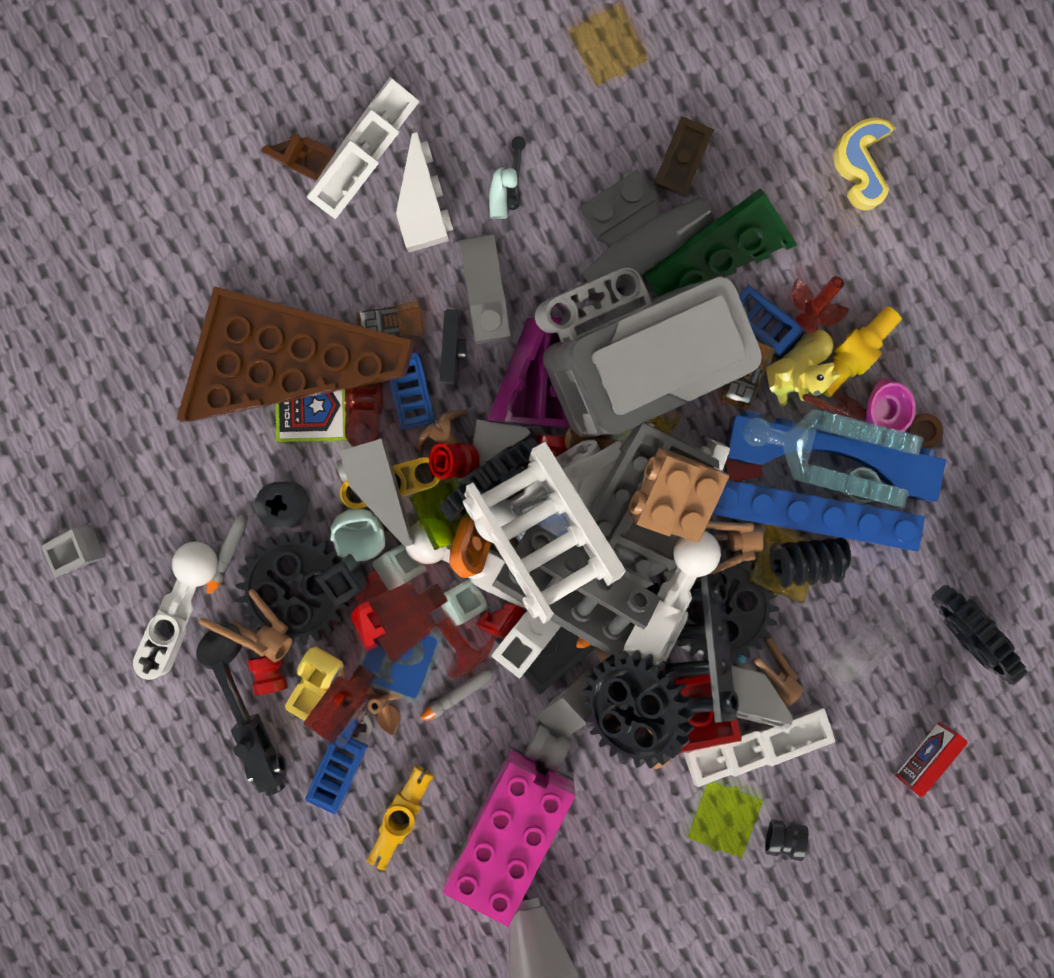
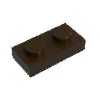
[653,116,714,198]

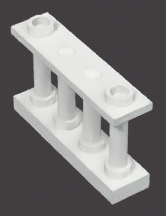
[463,442,626,624]

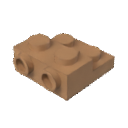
[629,447,729,542]

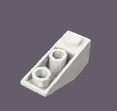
[396,132,453,253]
[491,591,584,679]

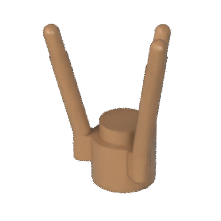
[694,521,763,583]
[199,589,292,662]
[754,629,803,707]

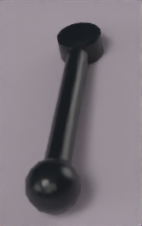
[507,136,526,210]

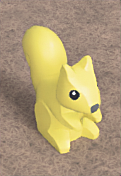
[766,330,840,407]

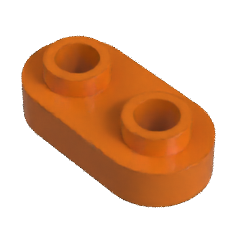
[449,515,492,578]

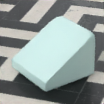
[373,544,427,592]
[440,579,489,627]

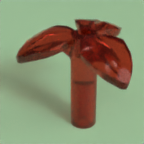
[792,276,849,333]
[437,618,495,678]

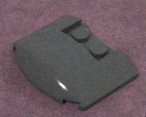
[575,422,719,588]

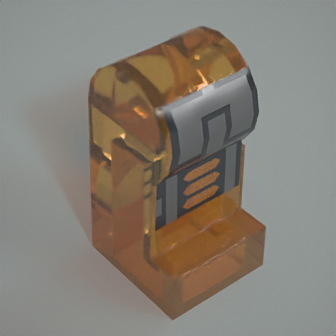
[355,301,425,338]
[720,342,775,410]

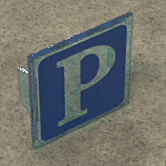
[353,613,444,704]

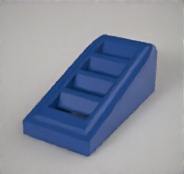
[739,284,804,359]
[389,353,436,430]
[305,730,368,814]

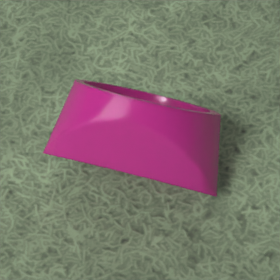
[866,378,916,439]

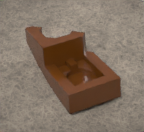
[261,134,336,182]

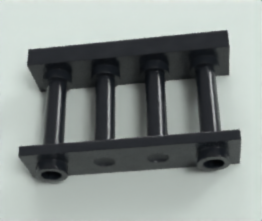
[634,574,739,723]

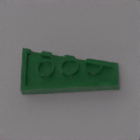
[644,188,797,296]

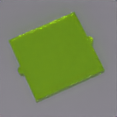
[409,481,469,551]
[687,782,763,858]

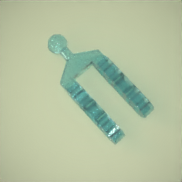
[743,409,923,508]

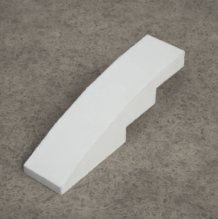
[306,77,420,219]
[684,708,835,787]

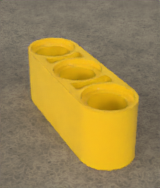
[340,457,441,509]

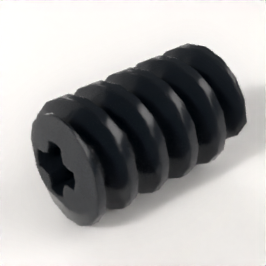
[255,481,309,528]
[769,537,851,588]

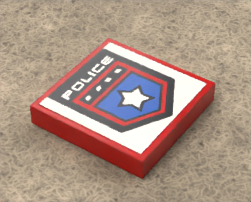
[895,722,968,797]

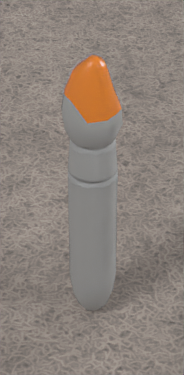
[206,514,247,594]
[420,669,494,721]

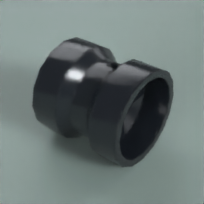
[765,819,809,861]

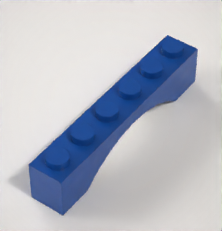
[725,411,946,502]
[712,481,925,552]

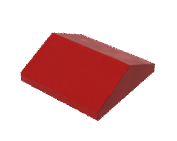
[674,674,742,754]

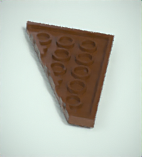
[177,286,415,422]

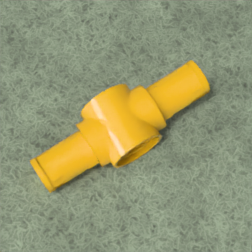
[822,306,902,398]
[366,765,435,871]

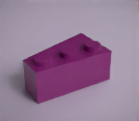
[487,316,578,428]

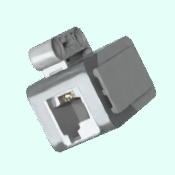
[535,268,762,436]

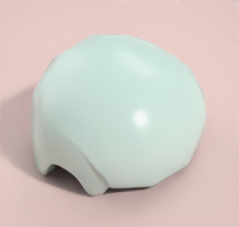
[330,508,385,562]

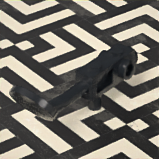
[196,624,287,796]

